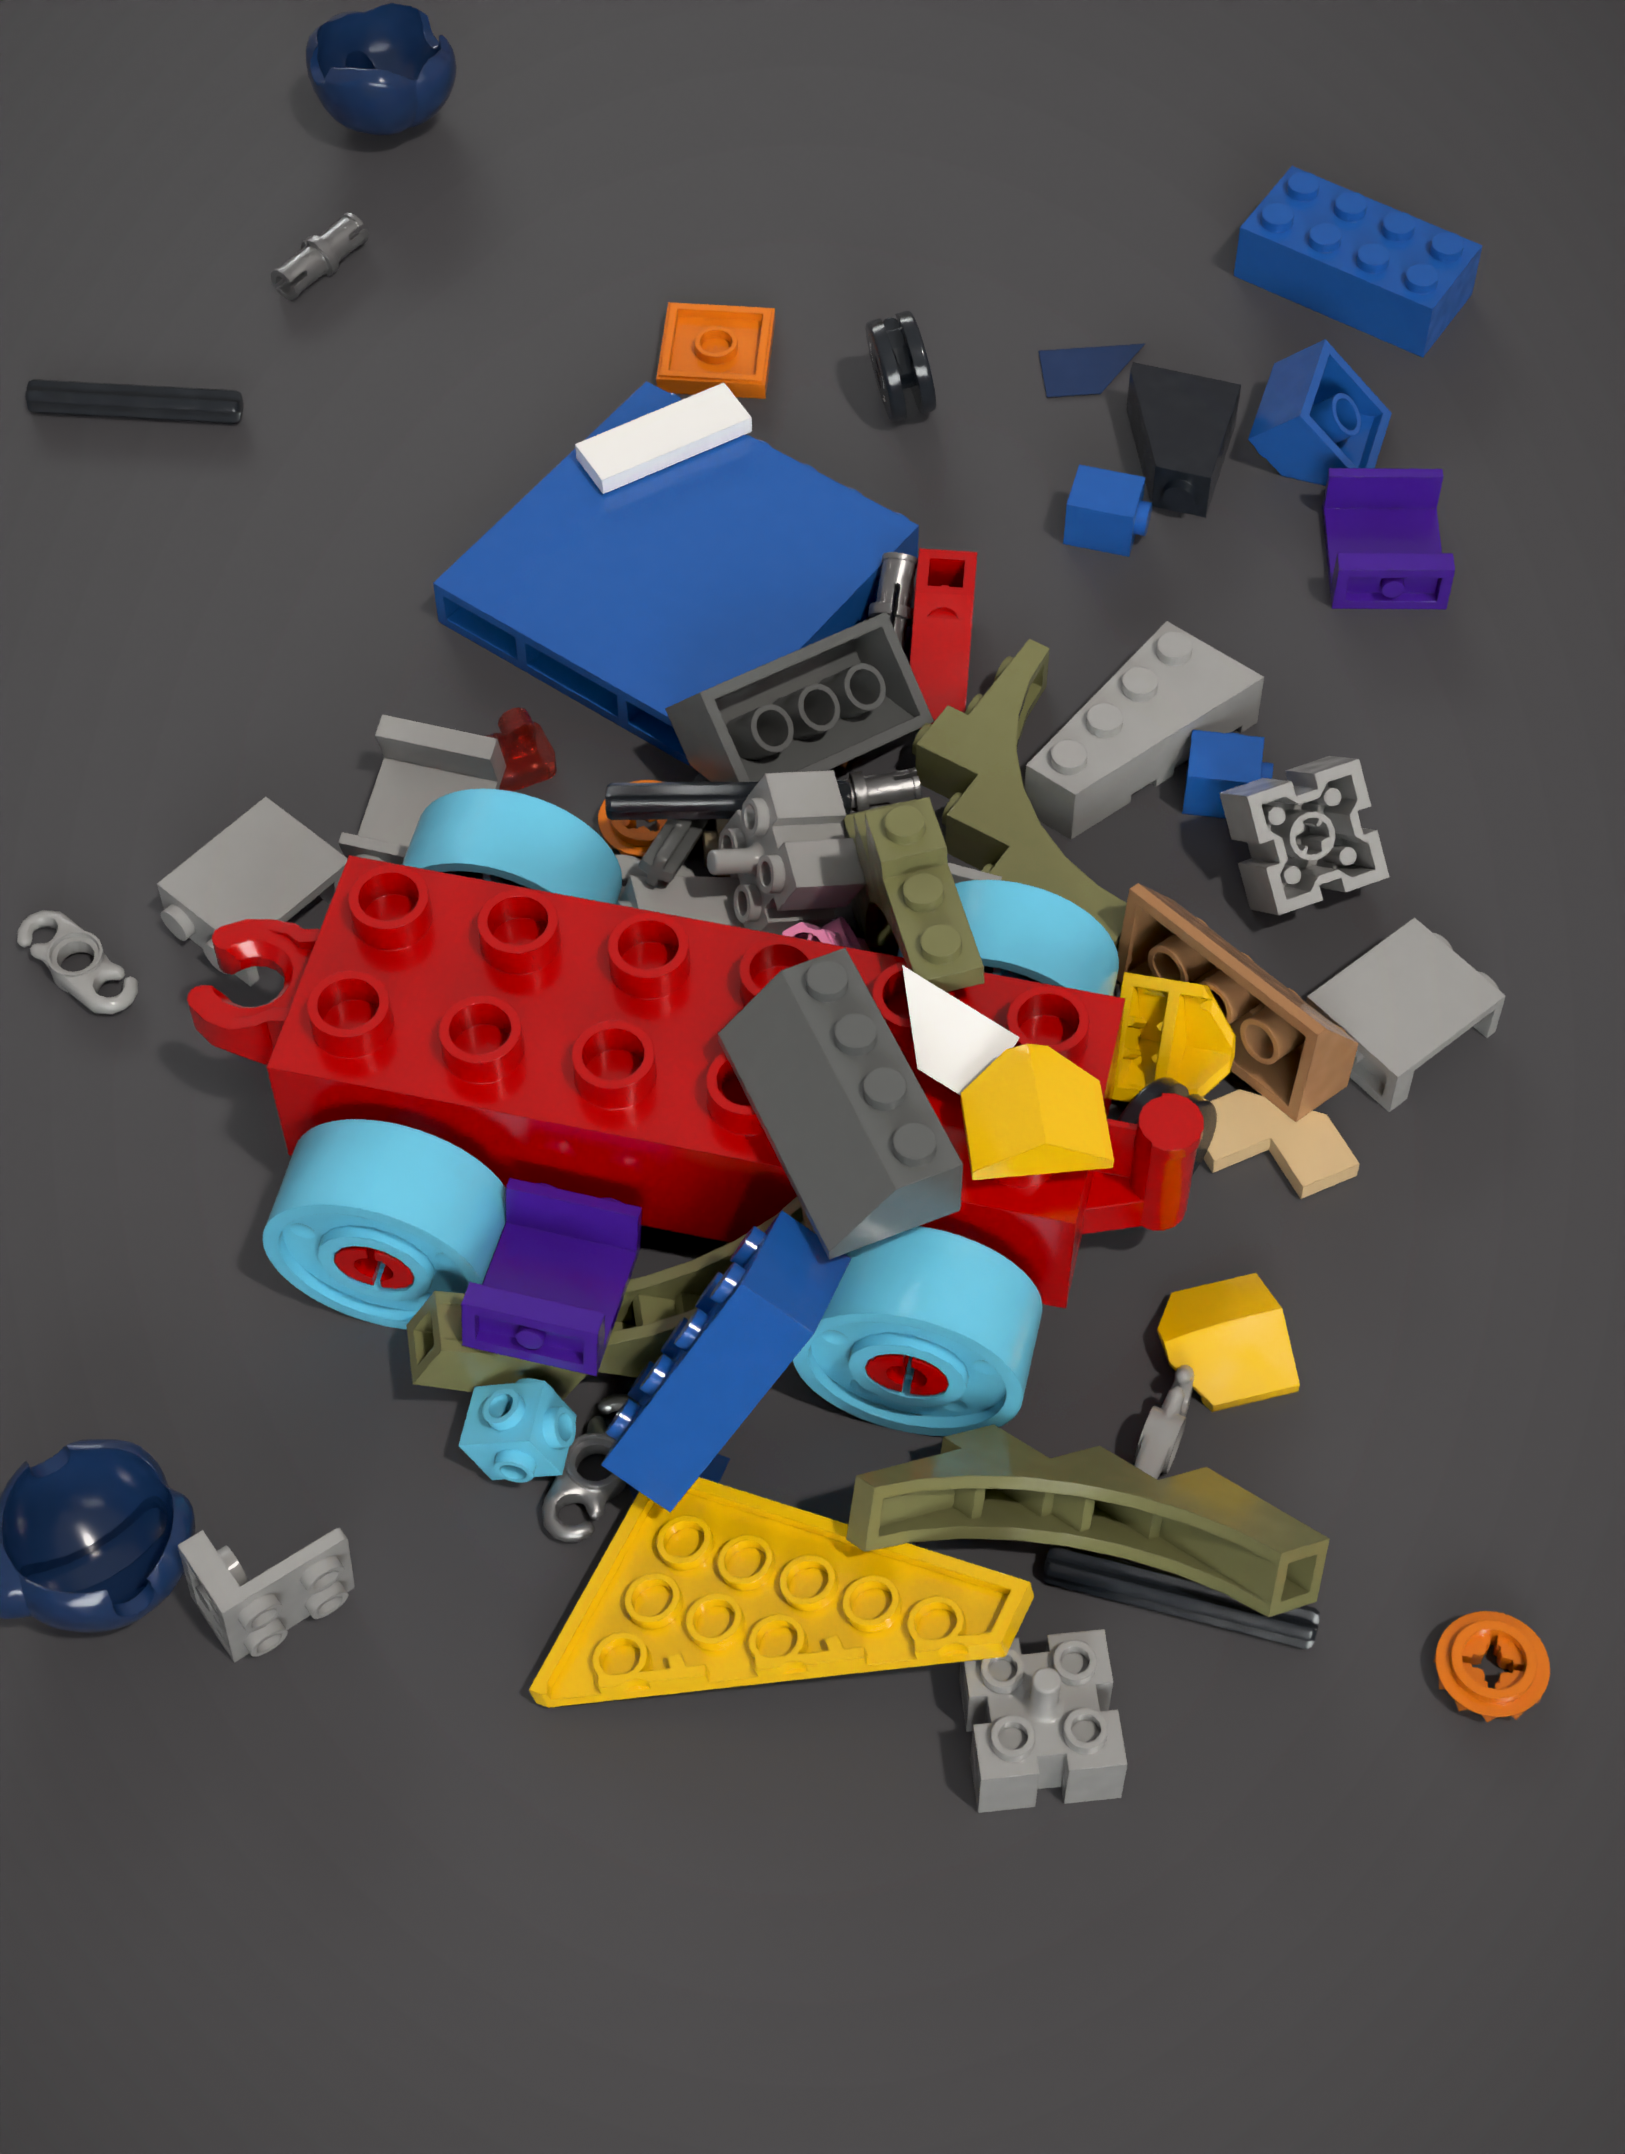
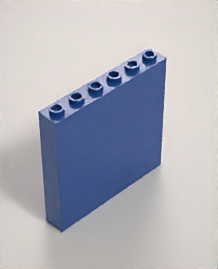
[433,381,919,770]

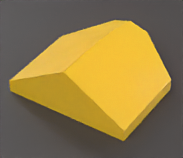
[1112,972,1236,1102]
[960,1044,1114,1180]
[1157,1273,1300,1412]

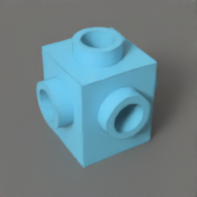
[458,1378,577,1483]

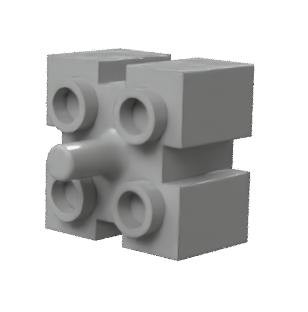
[1219,756,1389,915]
[707,770,866,935]
[959,1629,1127,1813]

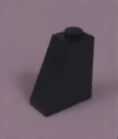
[1126,362,1241,518]

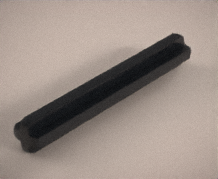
[25,379,244,423]
[605,781,852,820]
[1043,1545,1320,1649]

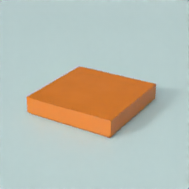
[656,302,775,399]

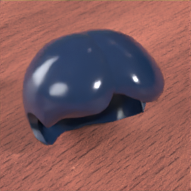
[306,3,457,135]
[0,1439,196,1633]

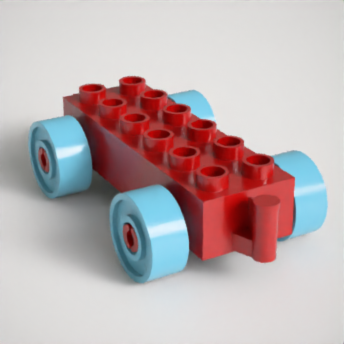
[187,788,1204,1436]

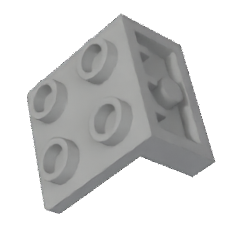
[178,1528,355,1663]

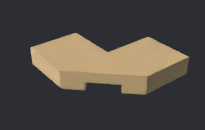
[1203,1089,1360,1199]

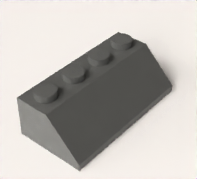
[665,612,934,782]
[718,948,963,1260]

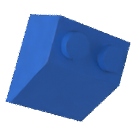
[1248,339,1392,486]

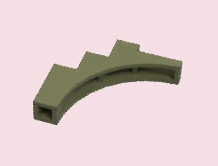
[912,639,1127,952]
[843,797,985,992]
[406,1197,816,1400]
[846,1424,1330,1618]

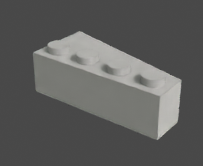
[1024,621,1264,840]

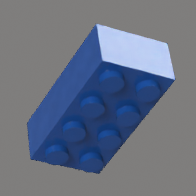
[1234,166,1483,358]
[601,1210,851,1512]

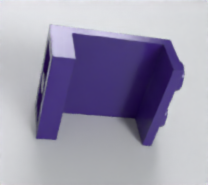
[1322,468,1455,610]
[461,1178,642,1377]

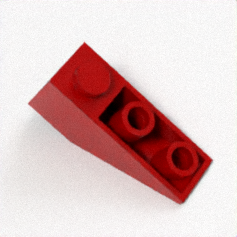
[910,548,977,729]

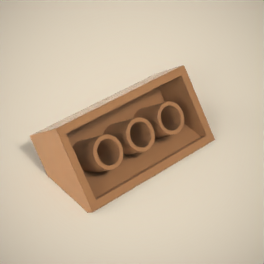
[1117,883,1359,1122]

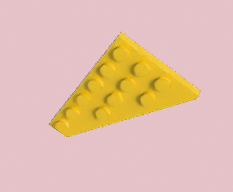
[529,1477,1034,1708]

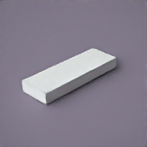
[575,383,752,494]

